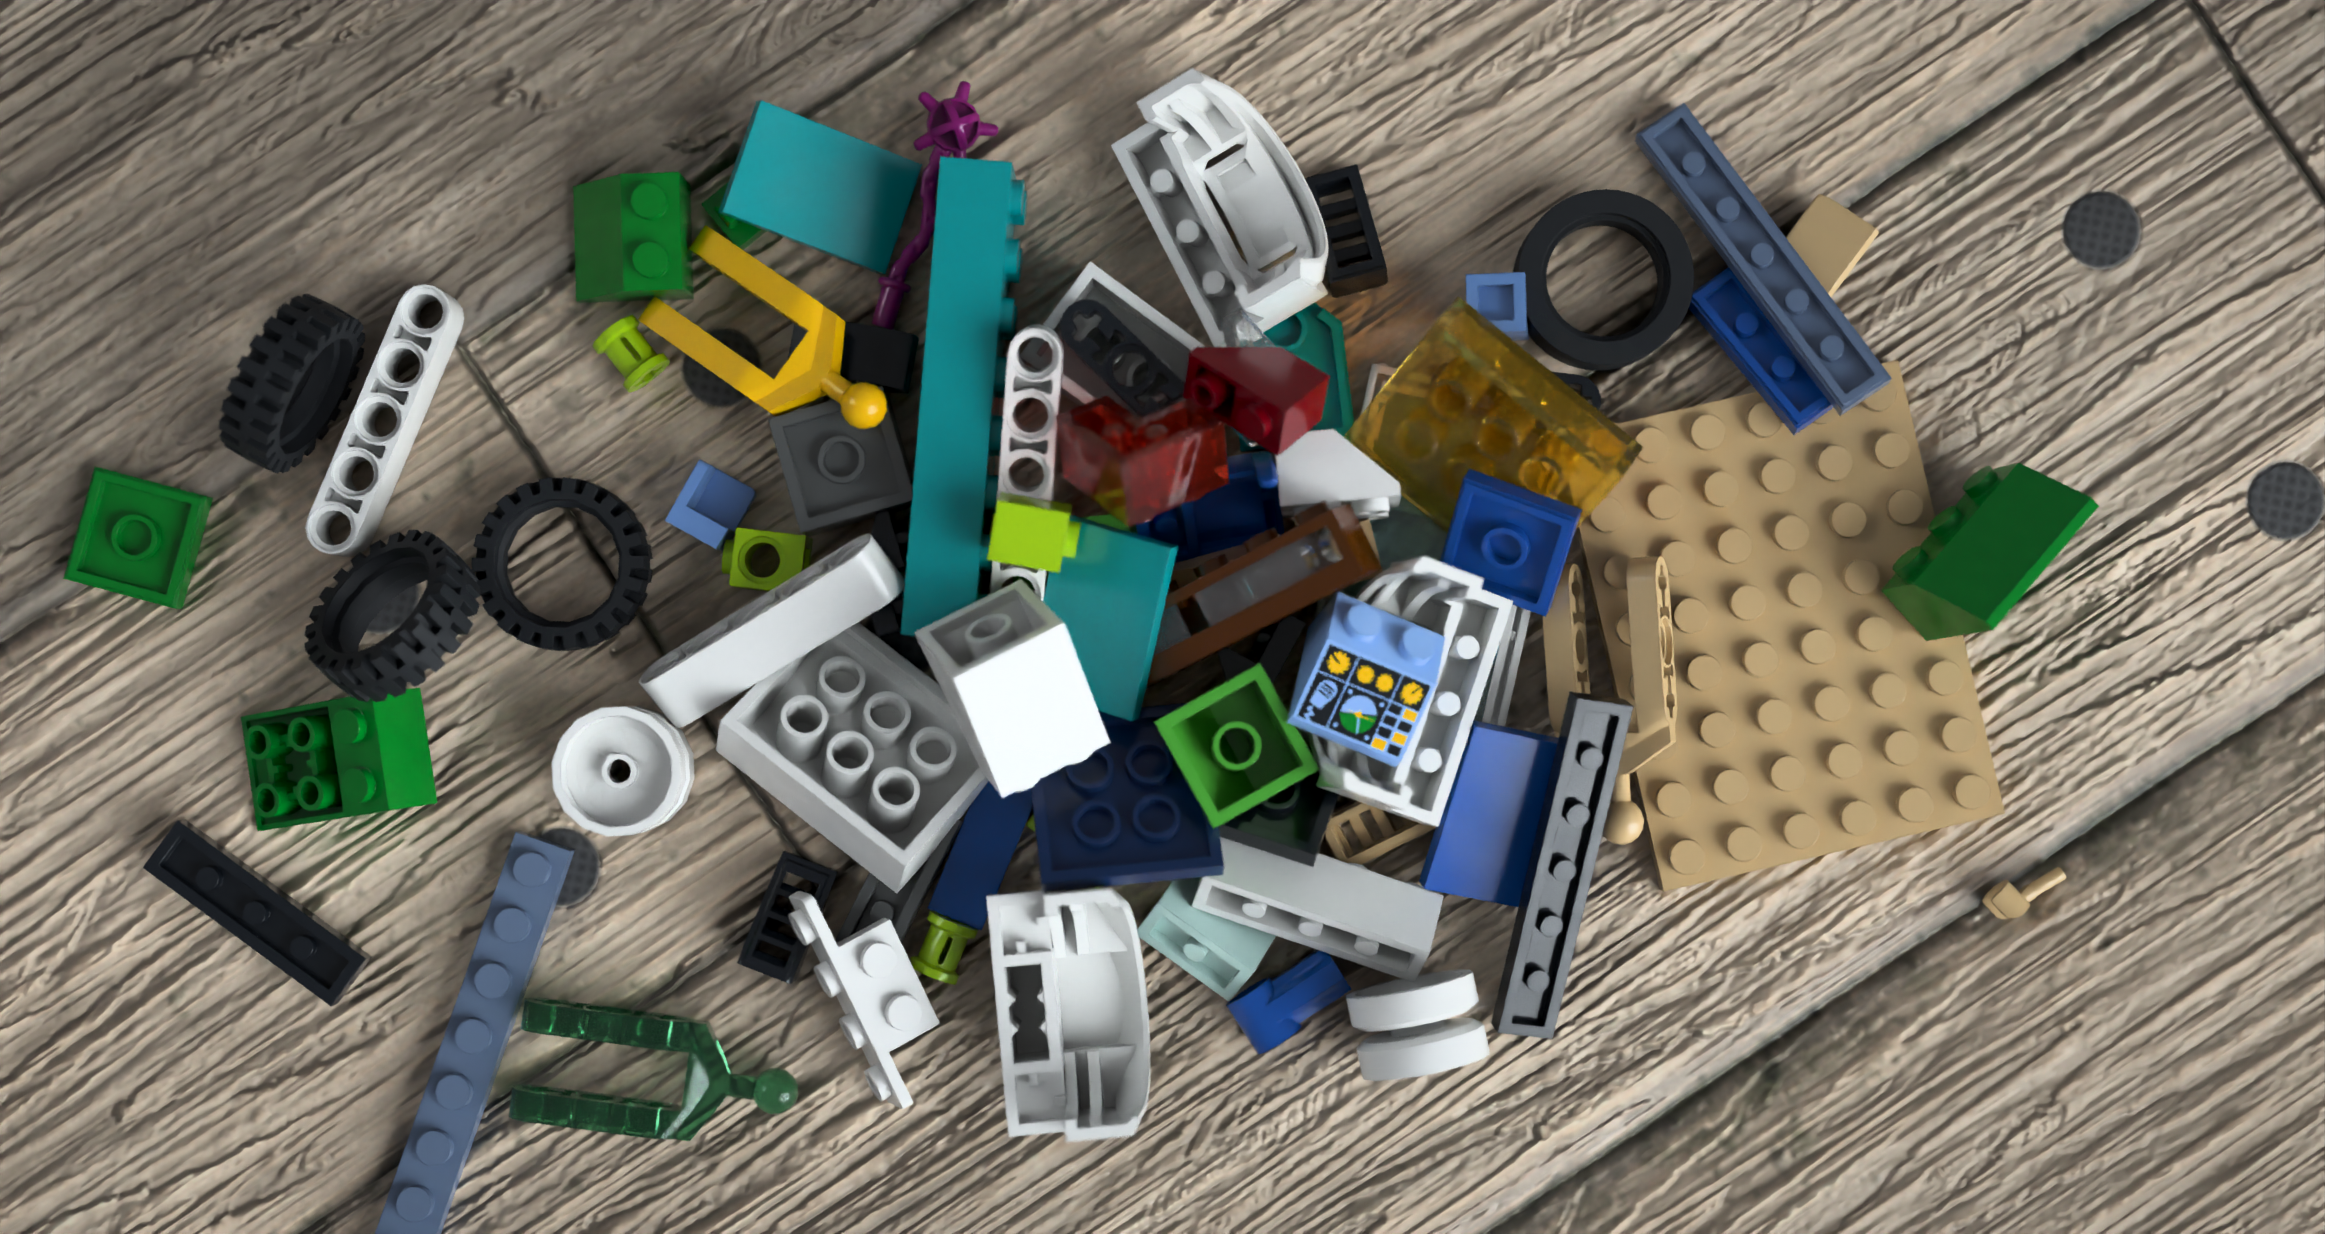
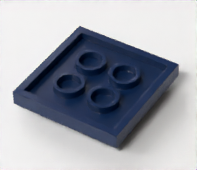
[1031,703,1224,893]

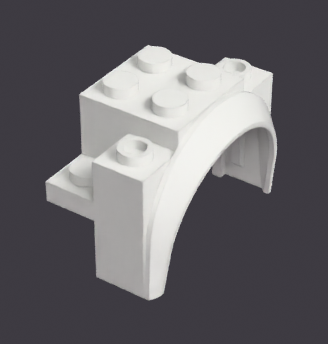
[986,886,1150,1142]

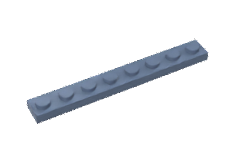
[375,831,575,1234]

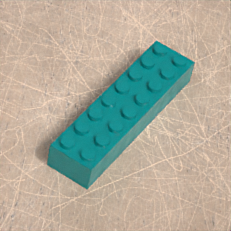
[901,157,1027,637]

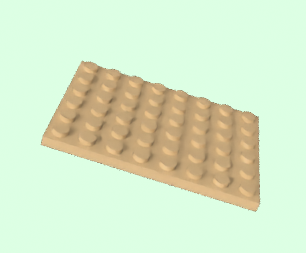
[1563,360,2005,892]

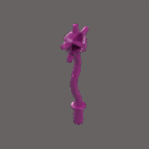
[871,81,998,330]

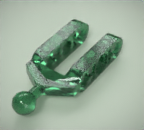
[509,998,798,1141]

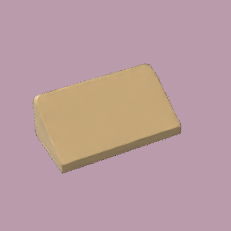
[1786,194,1879,297]

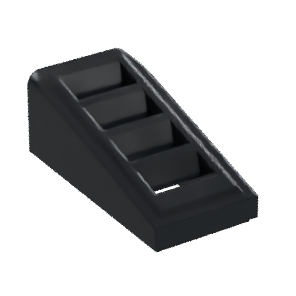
[1305,164,1388,298]
[737,851,839,984]

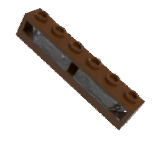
[1146,501,1382,689]

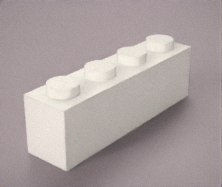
[1191,837,1444,983]

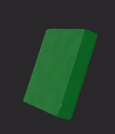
[63,467,213,609]

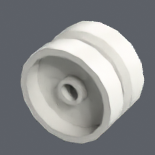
[551,706,695,837]
[1346,969,1490,1081]

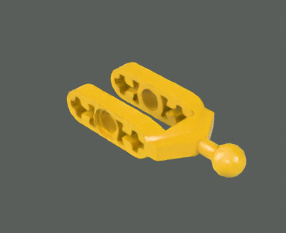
[638,225,887,429]

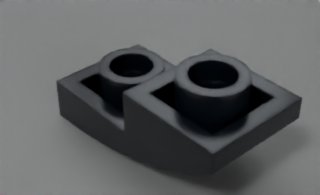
[787,322,919,393]
[871,510,909,638]

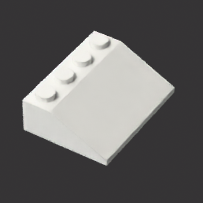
[716,622,989,893]

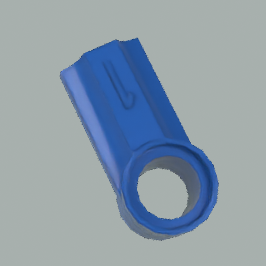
[1226,950,1351,1055]

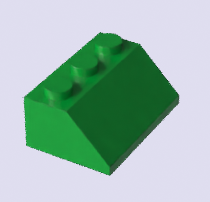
[1881,463,2099,641]

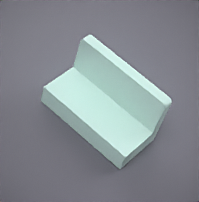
[1137,877,1276,1002]

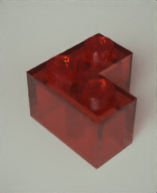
[1056,395,1229,527]

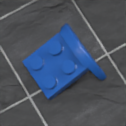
[1128,451,1284,563]

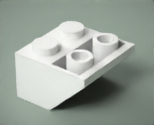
[1275,429,1401,527]

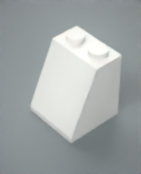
[914,579,1110,798]

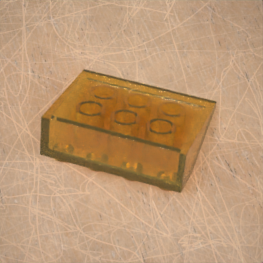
[1344,296,1643,533]

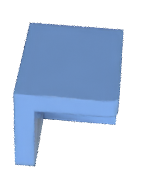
[1466,272,1529,342]
[665,460,757,552]

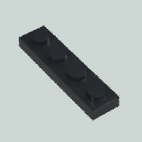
[143,819,372,1006]

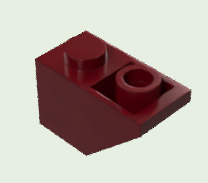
[1183,347,1329,456]

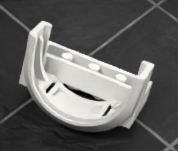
[1111,68,1329,347]
[1309,556,1513,827]

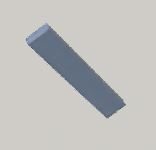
[1635,103,1892,416]

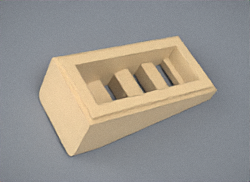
[1324,800,1436,865]

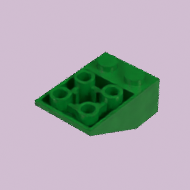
[241,688,437,831]

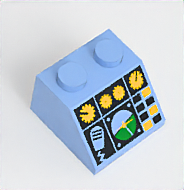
[1287,591,1445,767]

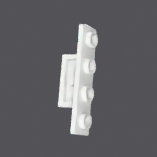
[788,891,940,1109]

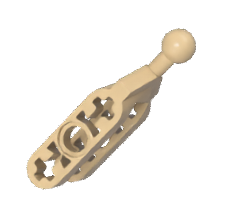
[1542,556,1677,845]

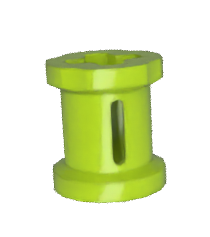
[592,314,670,393]
[910,910,978,985]

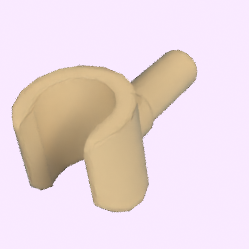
[1982,867,2066,919]

